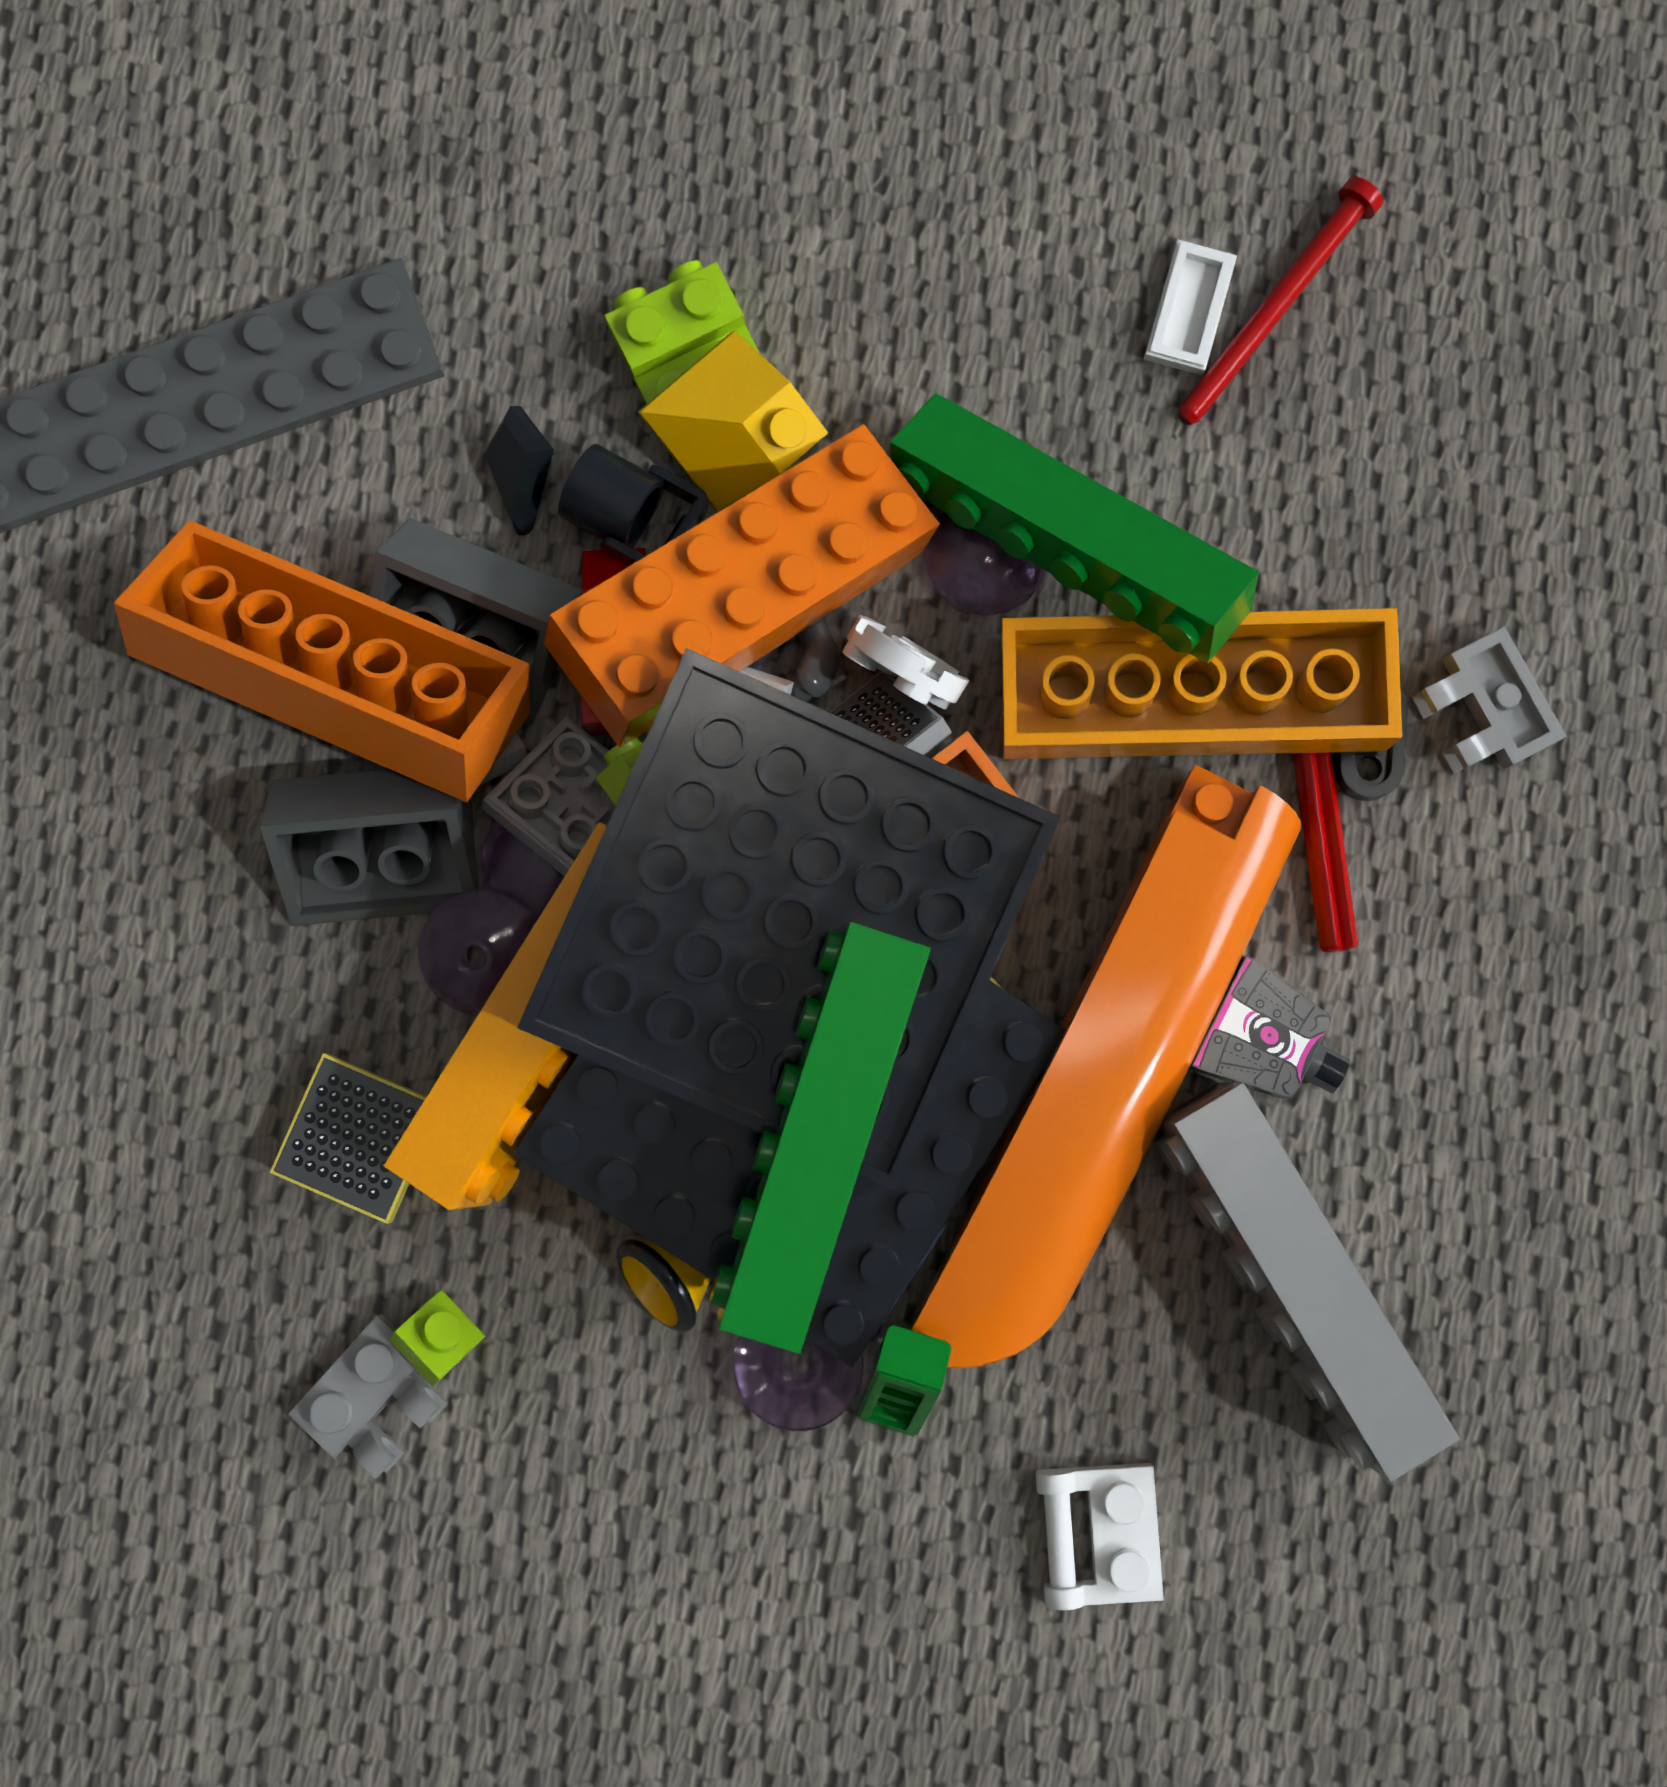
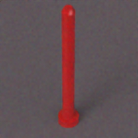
[1178,176,1384,425]

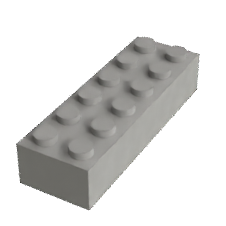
[1153,1083,1461,1482]

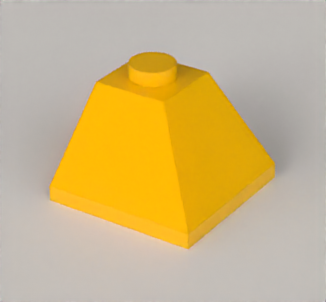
[638,331,828,511]

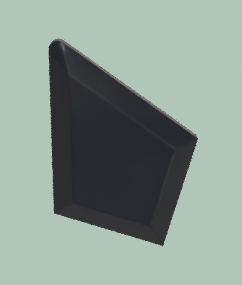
[484,406,554,535]

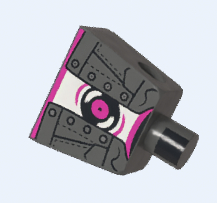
[1189,955,1350,1099]

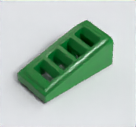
[856,1325,951,1437]

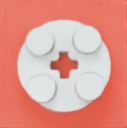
[842,615,970,710]

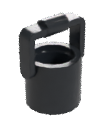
[558,444,708,566]

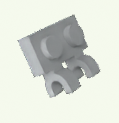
[1409,626,1567,775]
[288,1314,448,1479]

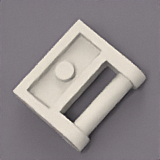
[1036,1463,1164,1610]

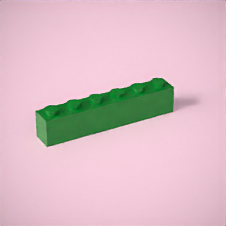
[890,392,1259,664]
[709,920,931,1354]

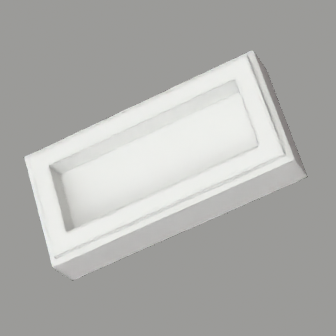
[1144,239,1237,376]

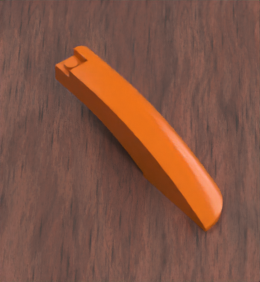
[909,764,1301,1368]

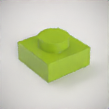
[389,1289,486,1386]

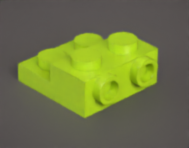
[604,260,759,404]

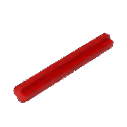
[1293,752,1358,953]

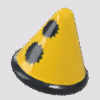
[617,1239,711,1332]

